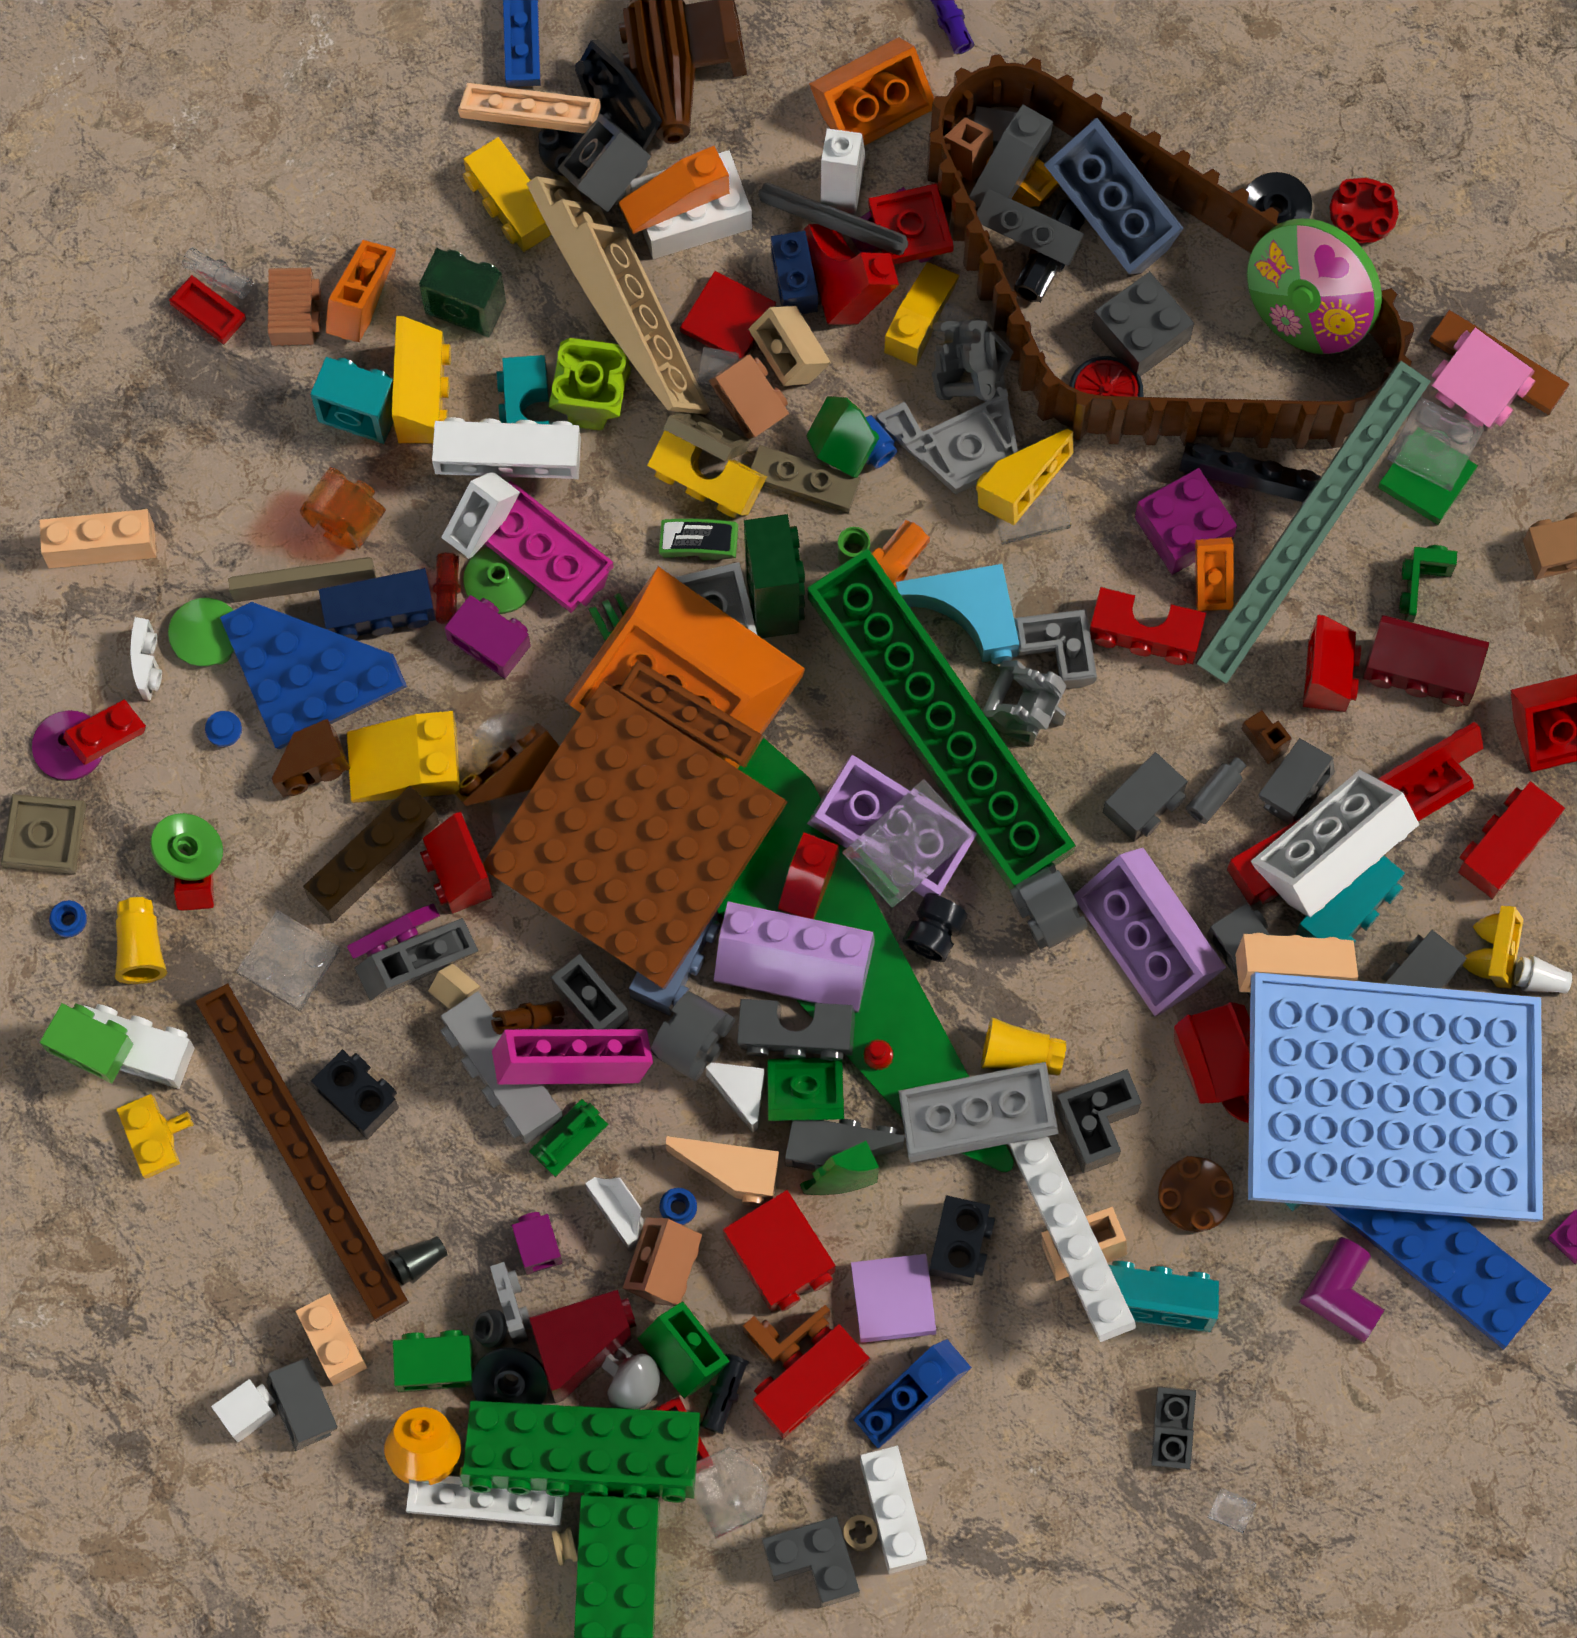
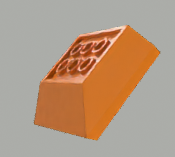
[564,566,805,769]

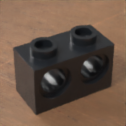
[311,1049,399,1140]
[929,1195,995,1285]

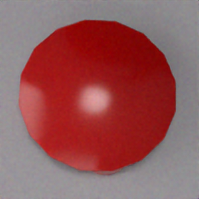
[1329,177,1399,243]

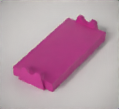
[484,480,614,613]

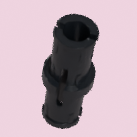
[700,1353,749,1434]

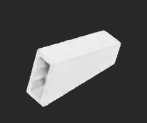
[821,128,866,216]

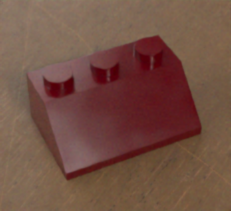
[1362,615,1490,707]

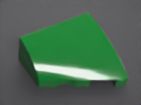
[800,1141,879,1195]

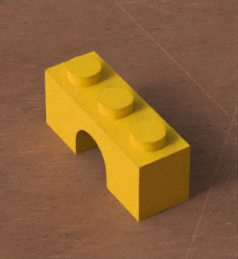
[647,430,767,518]

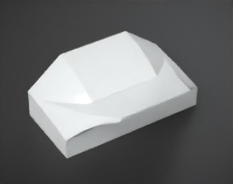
[585,1177,644,1252]

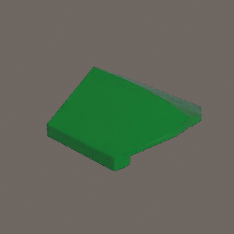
[806,396,879,477]

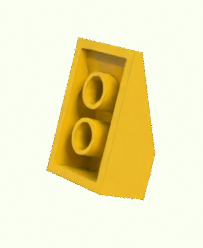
[347,711,460,803]

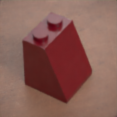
[529,1289,636,1403]

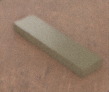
[228,557,376,602]

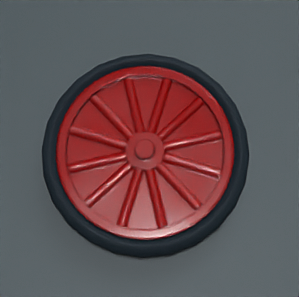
[1069,356,1144,397]

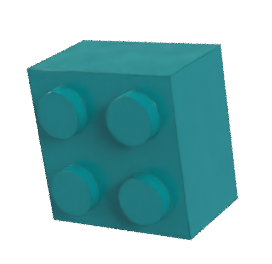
[310,357,393,444]

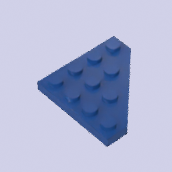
[220,602,407,749]

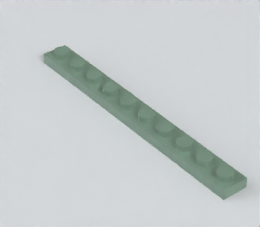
[1195,361,1431,684]

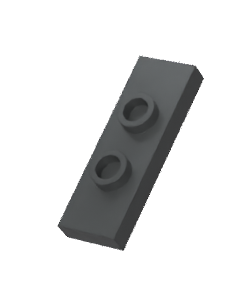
[977,188,1084,266]

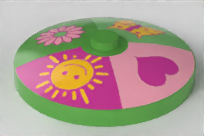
[1247,218,1382,354]

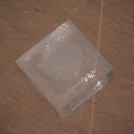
[697,347,739,386]

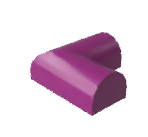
[1299,1237,1385,1343]

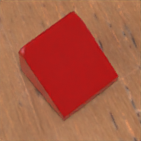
[174,873,214,911]

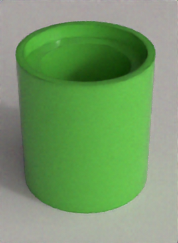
[837,527,870,565]

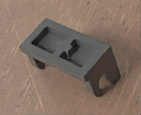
[1259,738,1335,825]
[266,1357,338,1452]

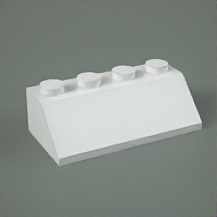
[1251,769,1420,917]

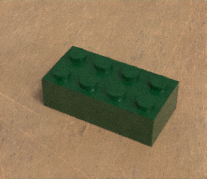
[744,514,805,638]

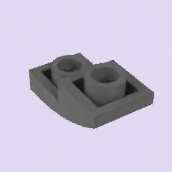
[1151,1386,1196,1469]

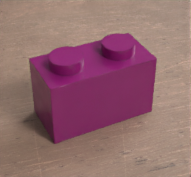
[444,595,531,679]

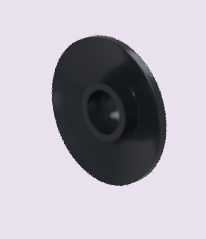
[1246,172,1312,224]
[471,1348,548,1404]

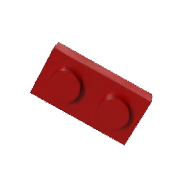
[63,699,146,765]

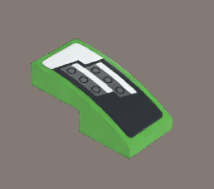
[659,519,739,561]

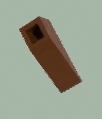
[455,722,560,806]

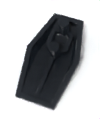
[575,39,663,150]

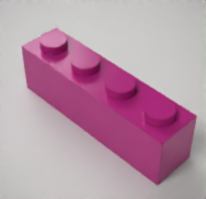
[492,1029,653,1085]

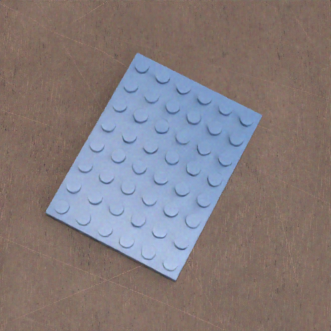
[1248,972,1543,1222]

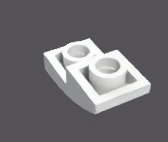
[130,617,162,701]

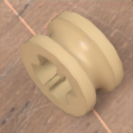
[843,1515,878,1552]
[552,1527,578,1566]

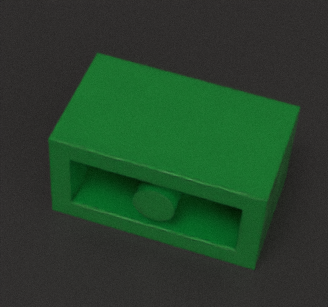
[637,1301,730,1399]
[393,1330,474,1392]

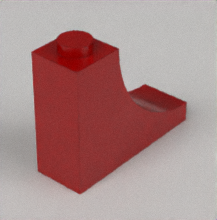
[802,224,899,325]

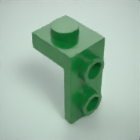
[1399,545,1458,623]

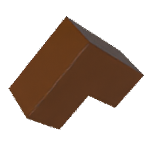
[1241,710,1292,765]

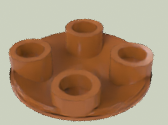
[1158,1156,1234,1232]

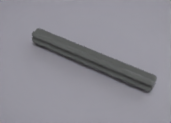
[758,182,908,255]

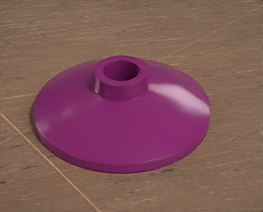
[32,710,103,781]

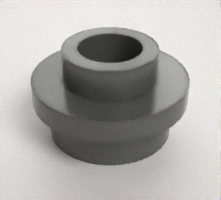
[473,1309,508,1348]

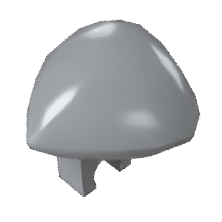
[602,1346,660,1409]

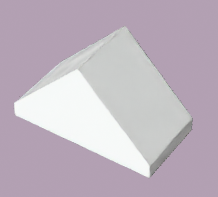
[706,1062,765,1133]

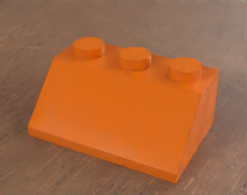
[809,37,934,146]

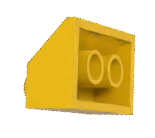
[392,316,451,444]

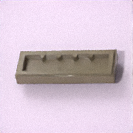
[751,445,861,513]

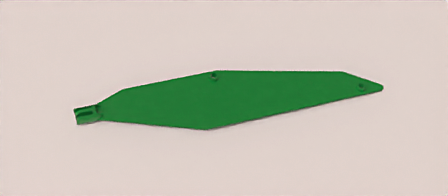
[588,593,1014,1173]

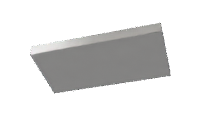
[899,1062,1059,1163]

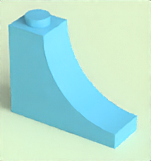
[895,564,1019,664]

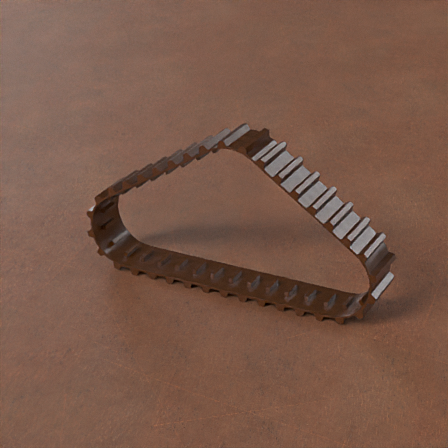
[926,54,1414,449]

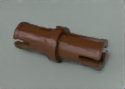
[491,1000,565,1035]

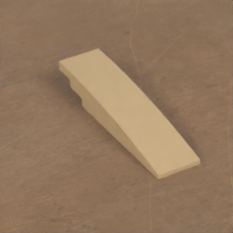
[527,176,710,415]

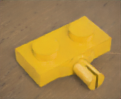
[117,1094,194,1179]

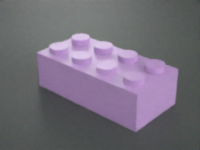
[807,755,977,897]

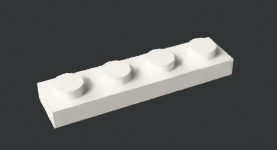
[406,1476,564,1527]

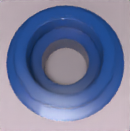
[49,900,87,937]
[659,1188,697,1225]

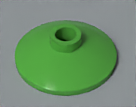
[463,547,535,614]
[150,813,223,881]

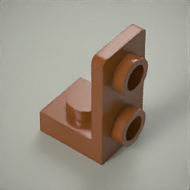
[743,1305,830,1366]

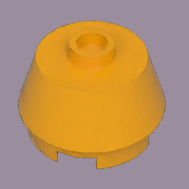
[384,1407,461,1485]

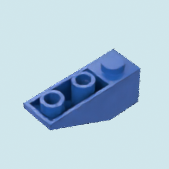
[853,1339,972,1449]

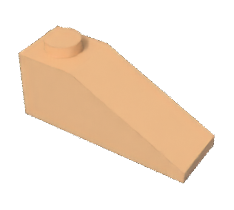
[666,1136,779,1207]

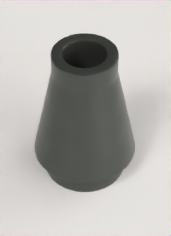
[388,1236,448,1285]

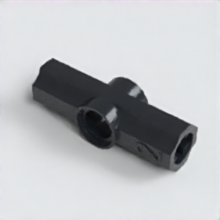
[1014,199,1086,303]

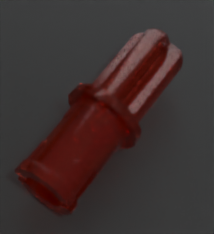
[433,552,461,624]

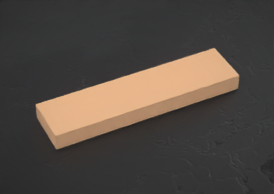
[458,83,601,133]

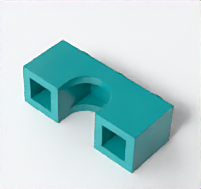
[496,355,549,424]

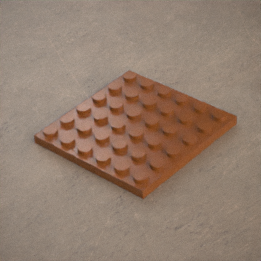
[483,681,788,989]

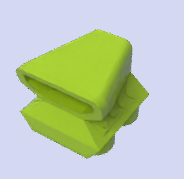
[549,338,632,430]

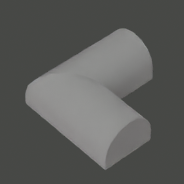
[1014,609,1097,689]

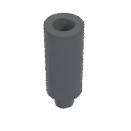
[1186,757,1246,824]

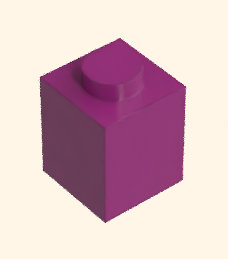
[512,1212,563,1275]

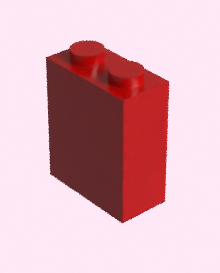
[723,1190,836,1312]

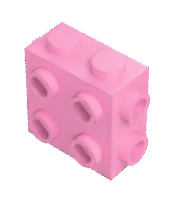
[1432,327,1535,430]

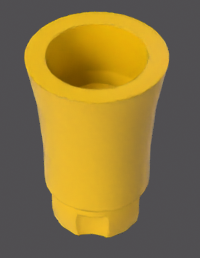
[115,897,167,984]
[981,1017,1067,1076]

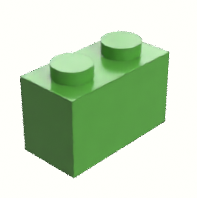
[39,1003,134,1084]

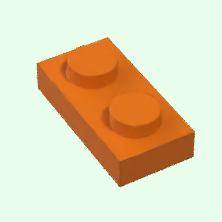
[1195,537,1234,611]

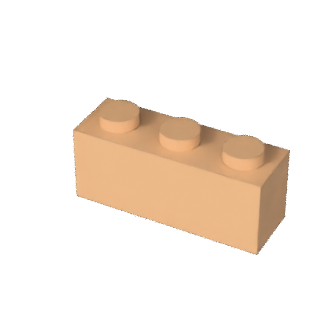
[39,509,156,569]
[1235,933,1358,993]

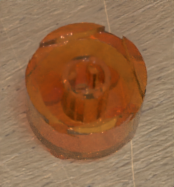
[299,467,386,551]

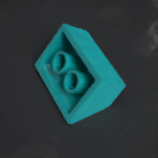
[1109,1261,1219,1332]

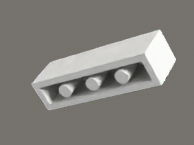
[432,417,581,479]

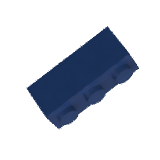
[318,568,436,640]

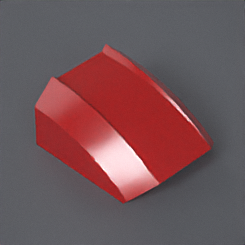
[1174,1002,1250,1104]

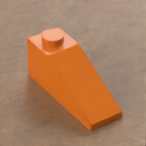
[618,146,730,234]
[326,240,396,342]

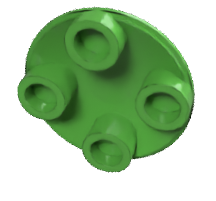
[168,598,234,666]

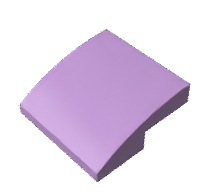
[851,1254,936,1343]

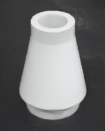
[1513,955,1572,994]

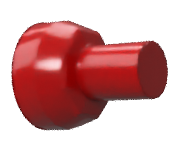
[863,1039,893,1070]

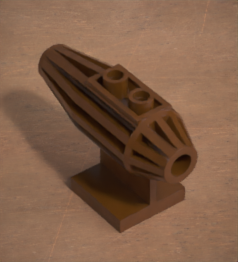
[619,0,747,144]

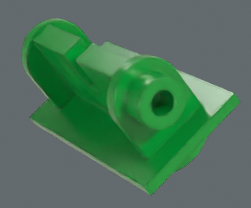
[529,1099,609,1178]

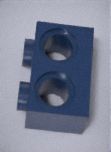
[771,231,818,315]

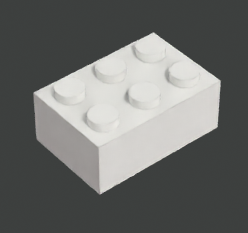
[630,150,752,259]

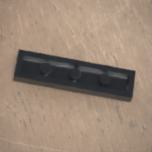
[1179,442,1321,502]

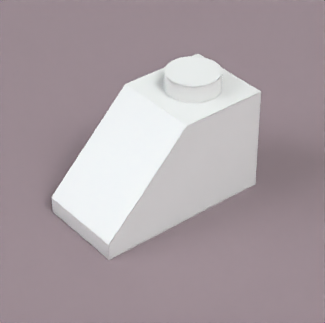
[441,471,520,559]

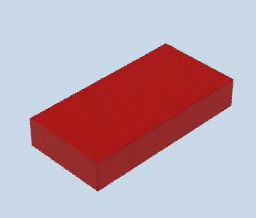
[169,275,247,345]

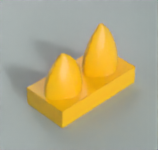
[1463,906,1524,989]

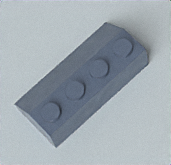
[1044,118,1184,274]

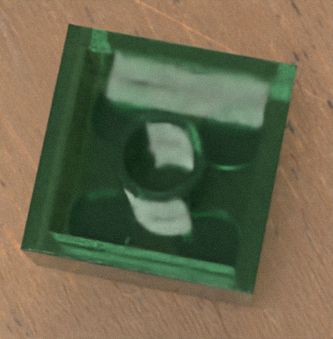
[419,248,506,338]

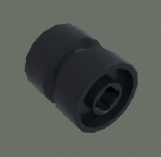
[902,893,968,963]

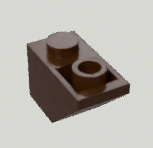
[272,719,350,797]

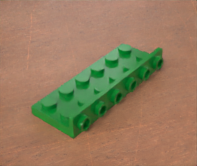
[460,1401,700,1503]

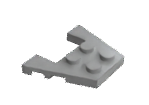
[876,373,1018,495]

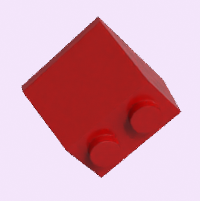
[1302,615,1361,712]
[1510,674,1577,772]
[420,811,493,914]

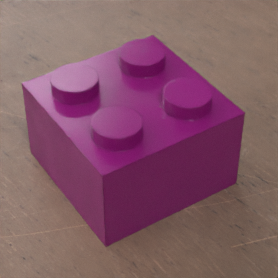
[1134,468,1237,575]

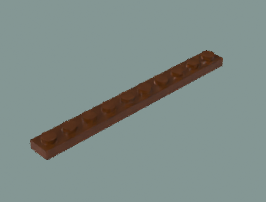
[195,983,409,1322]

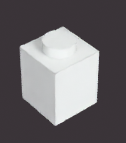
[211,1379,276,1442]

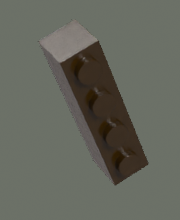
[303,786,439,923]

